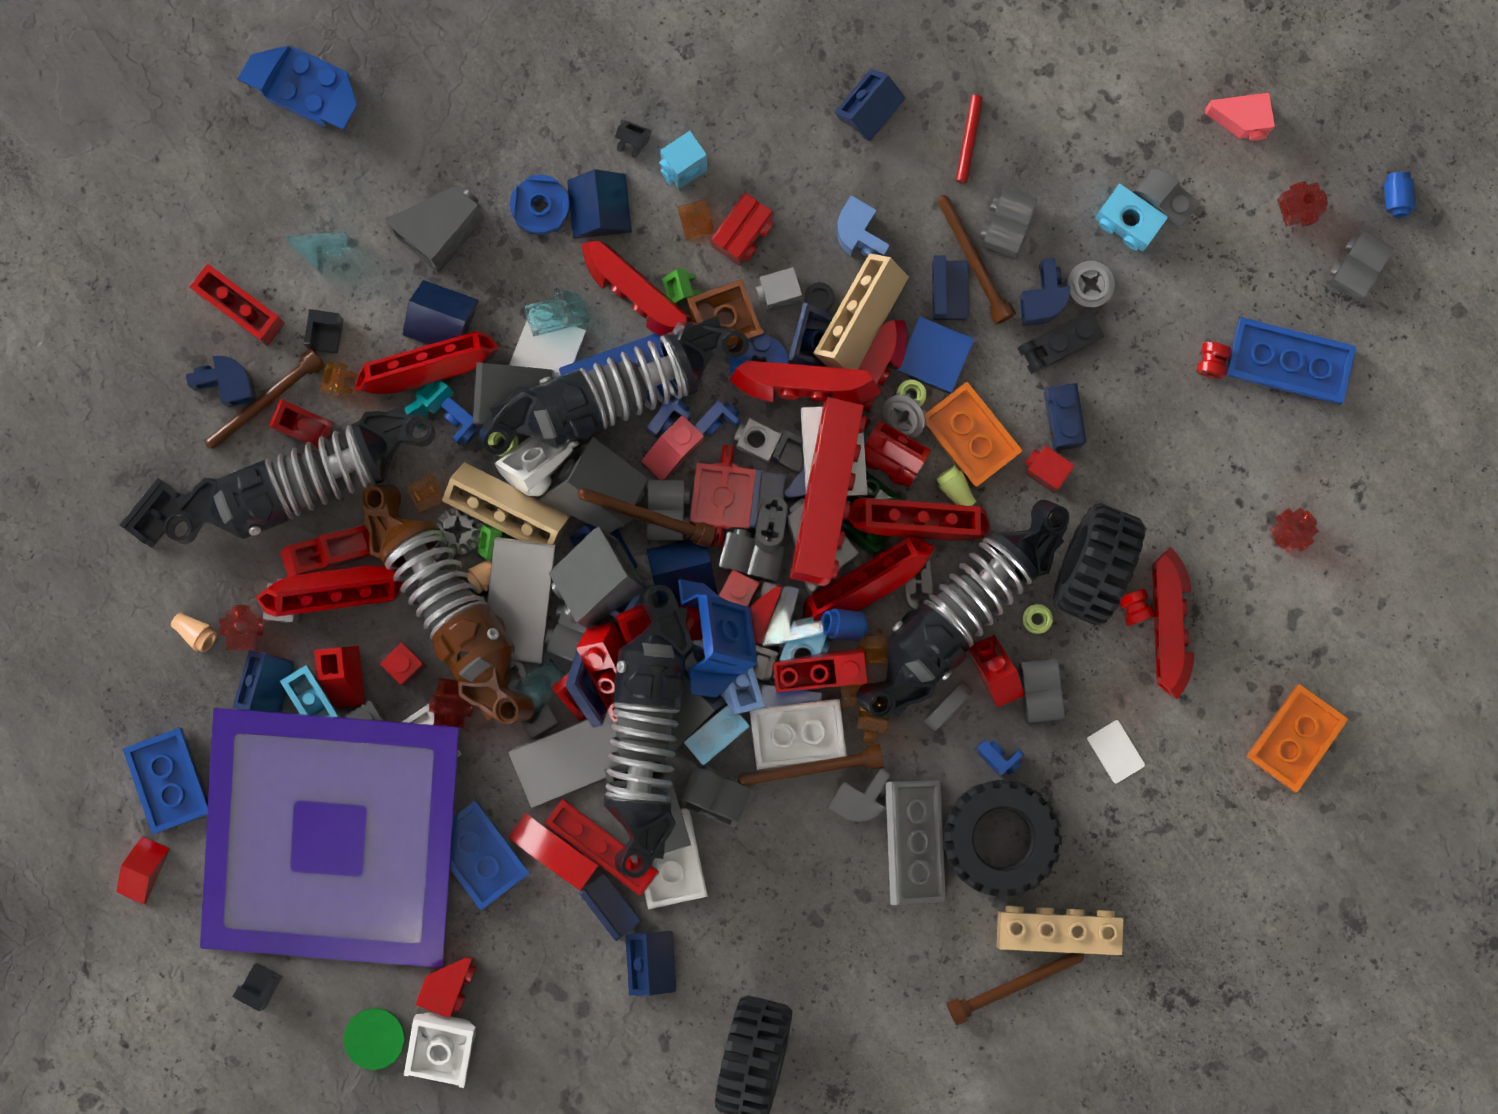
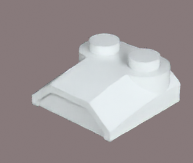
[494,436,573,496]
[404,1012,476,1088]

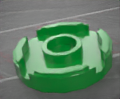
[343,1007,406,1070]

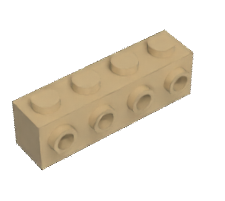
[813,253,909,370]
[442,462,570,545]
[996,906,1123,955]

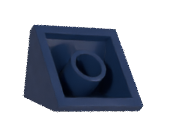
[567,169,632,239]
[402,280,479,345]
[788,303,834,367]
[646,539,718,606]

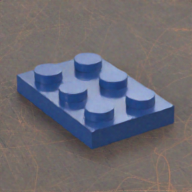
[123,728,208,834]
[450,800,530,910]

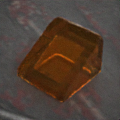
[677,200,714,240]

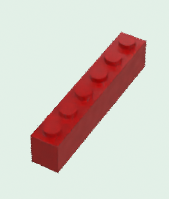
[790,397,866,586]

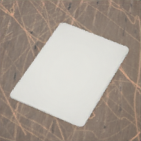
[1087,720,1145,784]

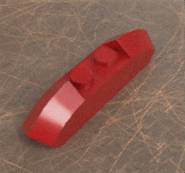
[582,241,694,336]
[858,320,907,430]
[354,331,500,394]
[729,360,881,404]
[847,498,991,540]
[803,537,935,626]
[1152,547,1194,700]
[256,566,404,617]

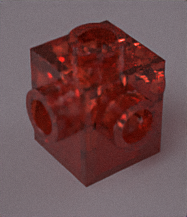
[1277,181,1328,227]
[1269,507,1319,553]
[219,605,263,650]
[429,678,473,728]

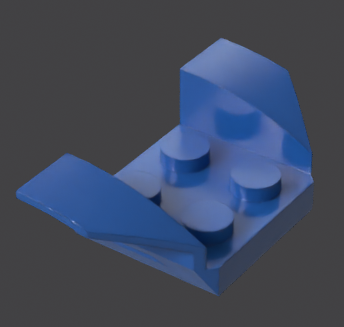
[237,46,357,130]
[678,579,757,697]

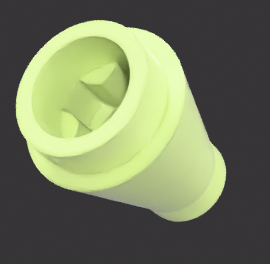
[936,465,976,506]

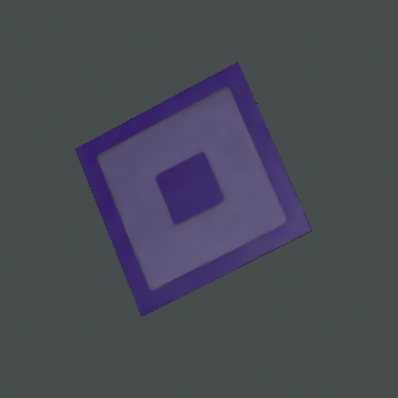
[200,707,459,968]

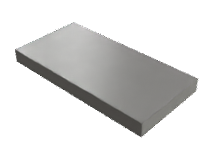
[487,537,556,664]
[508,711,621,808]
[885,780,946,905]

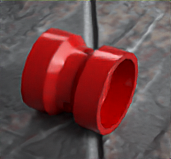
[1196,342,1232,379]
[1119,588,1156,627]

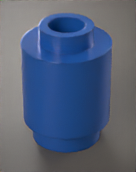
[1384,172,1417,217]
[821,609,869,642]

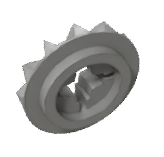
[1067,261,1115,308]
[882,393,928,439]
[436,508,482,555]

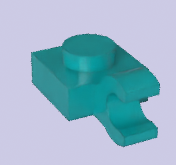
[405,380,454,429]

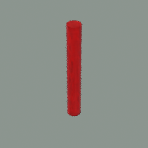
[956,95,983,183]

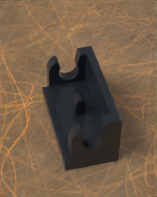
[119,478,182,548]

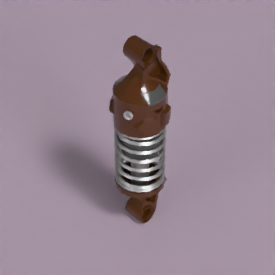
[361,485,534,724]

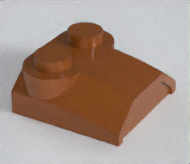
[686,279,764,349]

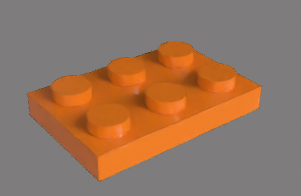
[924,382,1023,489]
[1245,684,1349,793]

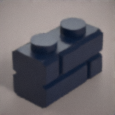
[1044,383,1087,451]

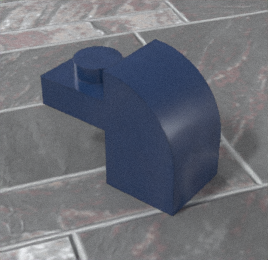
[1019,258,1070,326]
[186,356,257,408]

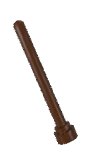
[938,195,1016,325]
[206,348,326,449]
[578,488,715,548]
[738,744,884,786]
[946,953,1084,1026]

